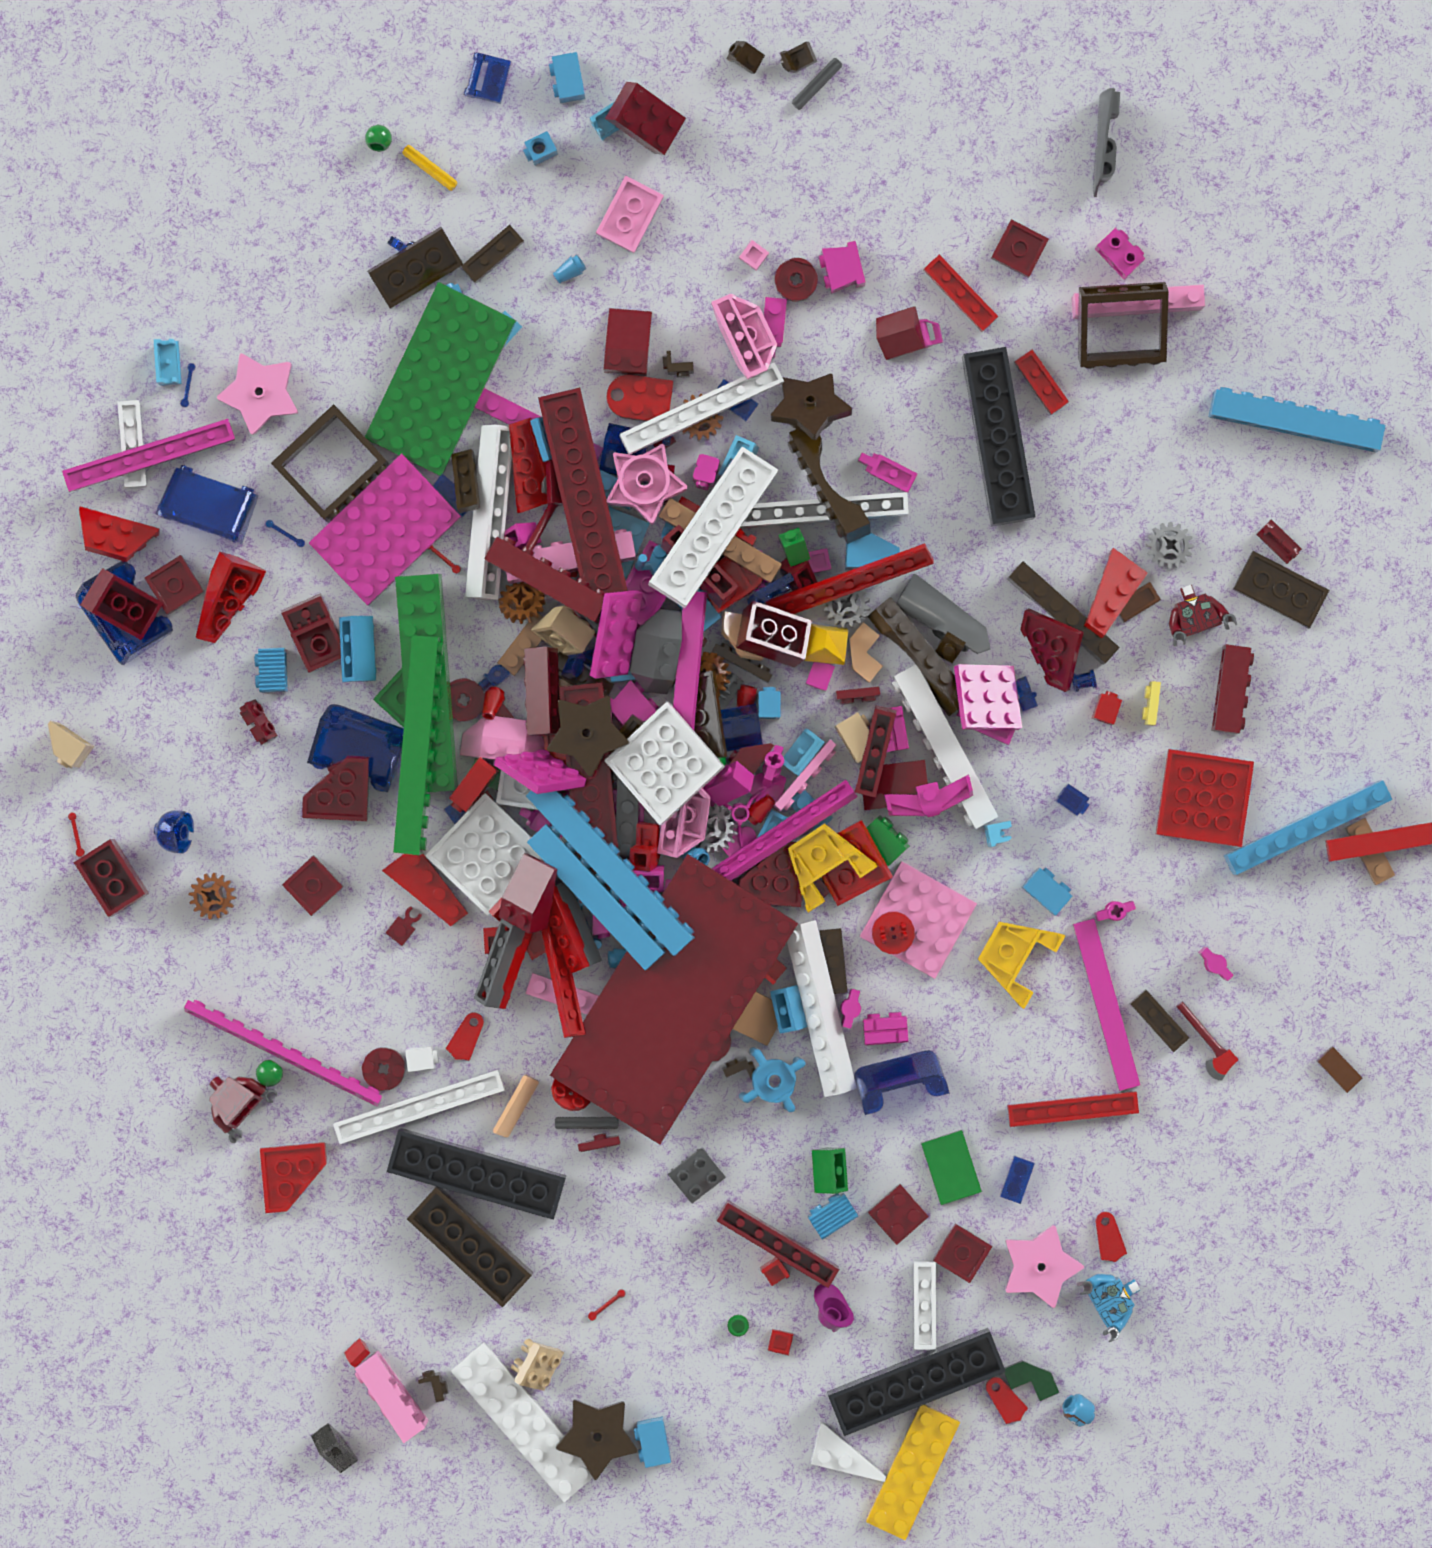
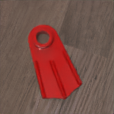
[446,1012,484,1061]
[1095,1212,1127,1262]
[986,1377,1028,1424]

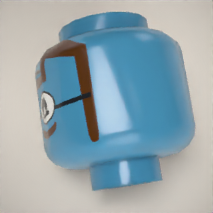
[1062,1394,1095,1427]

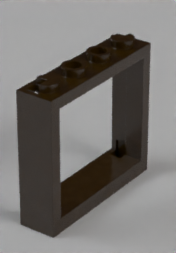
[1078,282,1169,369]
[271,404,389,522]

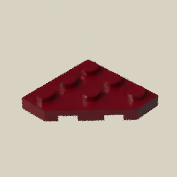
[1020,608,1084,692]
[302,756,369,821]
[738,841,802,907]

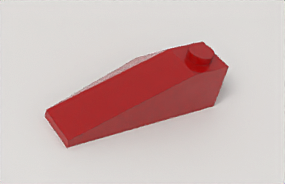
[196,551,266,643]

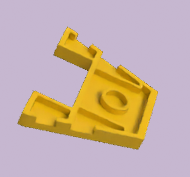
[788,823,877,913]
[978,921,1065,1009]

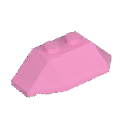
[711,294,777,379]
[460,716,545,760]
[657,788,711,858]

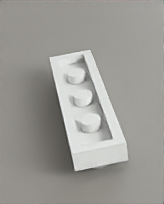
[117,400,147,488]
[913,1261,936,1350]

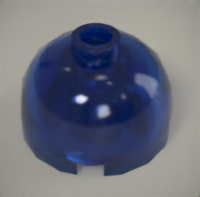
[154,810,194,854]

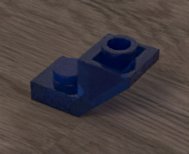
[561,646,595,678]

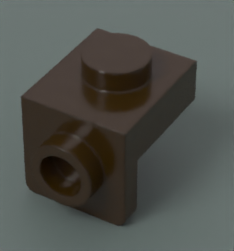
[726,41,765,74]
[780,41,817,73]
[663,351,694,378]
[935,631,966,664]
[722,1057,756,1080]
[418,1370,449,1402]

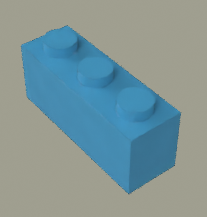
[339,616,376,682]

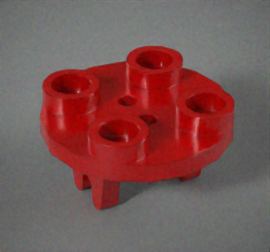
[872,912,915,954]
[551,1079,591,1111]

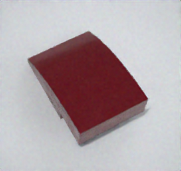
[281,593,341,673]
[859,760,928,810]

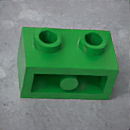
[866,815,910,866]
[812,1147,848,1194]

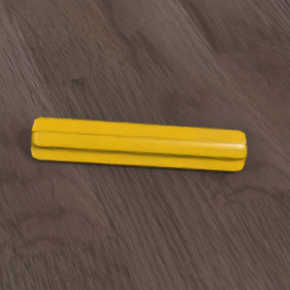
[402,145,458,191]

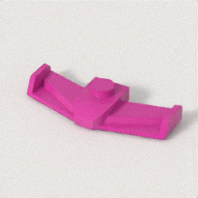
[884,774,973,817]

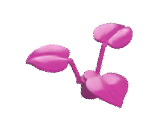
[710,773,786,857]

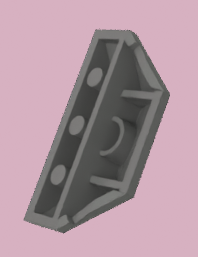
[629,609,682,694]

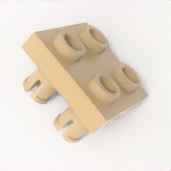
[511,1339,564,1391]

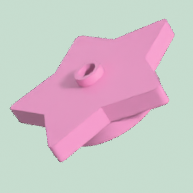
[217,353,298,435]
[607,444,687,525]
[1005,1225,1084,1308]

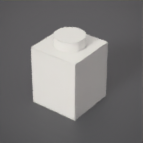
[405,1046,439,1072]

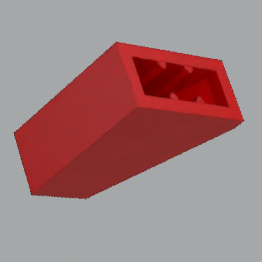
[449,757,500,813]

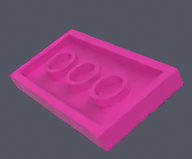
[626,540,667,628]
[590,590,643,679]

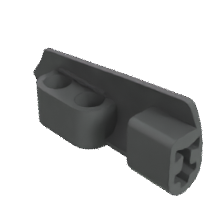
[1093,88,1120,197]
[896,574,991,654]

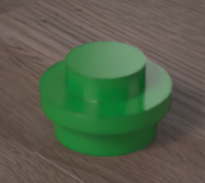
[727,1314,749,1337]

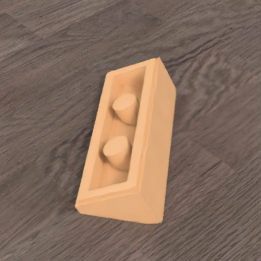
[493,1074,539,1137]

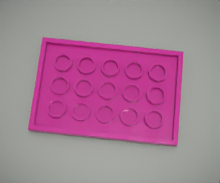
[309,454,462,606]

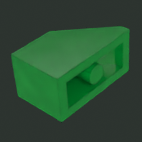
[778,527,811,567]

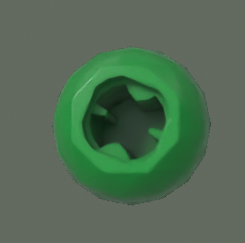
[365,124,392,152]
[256,1060,283,1087]

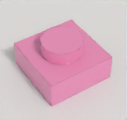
[739,240,769,271]

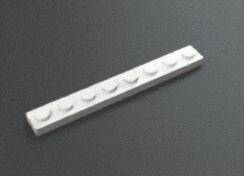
[619,362,784,455]
[333,1070,505,1144]

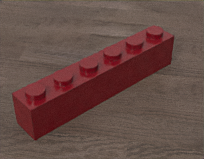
[484,536,605,624]
[716,1200,840,1288]

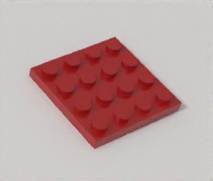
[1155,749,1254,847]

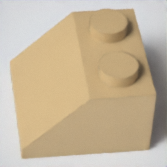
[531,606,595,655]
[834,712,870,764]
[48,721,94,769]

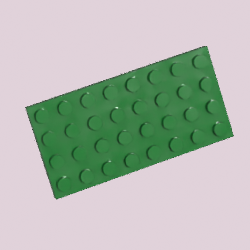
[365,282,517,476]

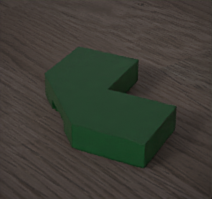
[1004,1360,1059,1401]

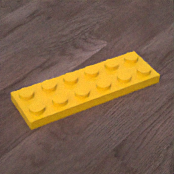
[866,1404,960,1541]

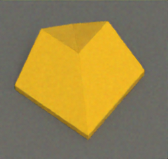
[804,624,848,665]

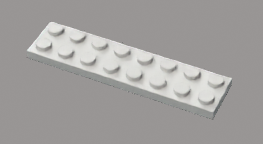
[648,447,778,608]
[451,1342,593,1502]

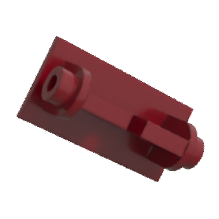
[1256,519,1302,564]
[239,699,278,745]

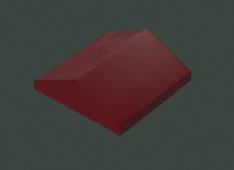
[876,306,926,360]

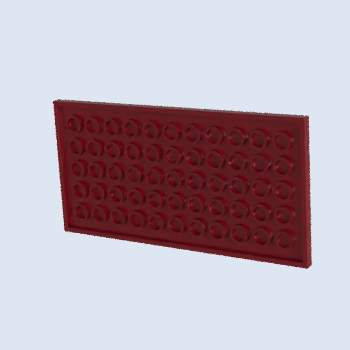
[549,854,798,1145]

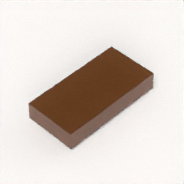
[1119,582,1161,623]
[1317,1046,1363,1093]

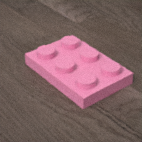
[596,176,664,253]

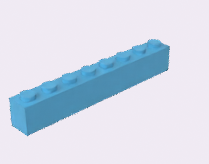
[1208,387,1386,453]
[1223,780,1393,875]
[527,824,666,970]

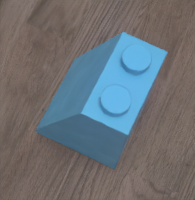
[845,533,900,570]

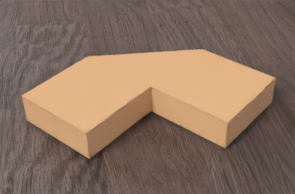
[721,611,764,661]
[849,622,883,683]

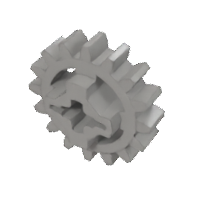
[1146,522,1194,569]
[824,590,870,628]
[699,806,738,853]

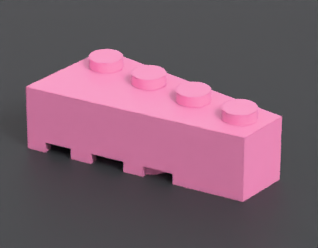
[355,1351,429,1443]

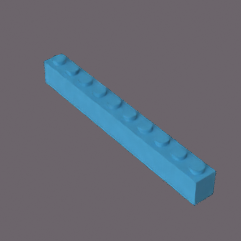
[526,791,695,956]

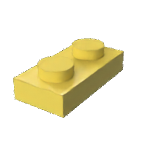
[1142,681,1161,726]

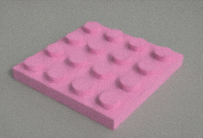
[859,861,977,979]

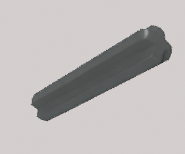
[792,58,842,110]
[555,1117,619,1129]

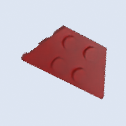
[79,506,160,562]

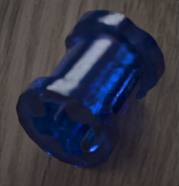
[1072,669,1097,692]

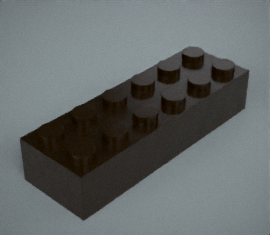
[407,1186,533,1308]

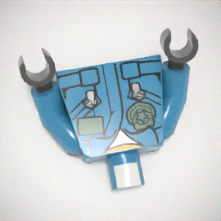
[1077,1274,1140,1342]

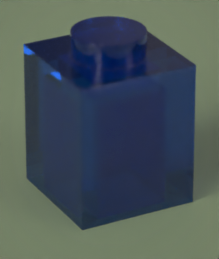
[1054,783,1090,816]

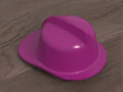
[814,1284,854,1332]

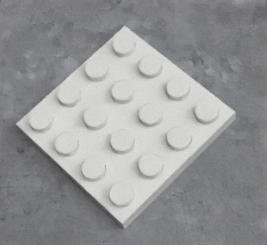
[604,702,725,825]
[425,793,542,916]

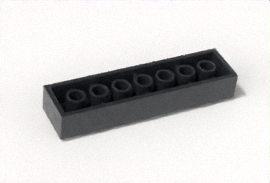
[962,347,1036,527]
[386,1128,567,1220]
[827,1328,1006,1436]

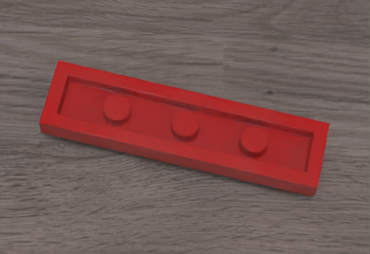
[923,254,999,332]

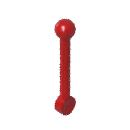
[427,545,461,574]
[68,812,85,857]
[588,1289,626,1321]

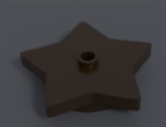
[771,374,852,440]
[547,696,630,776]
[556,1399,638,1480]

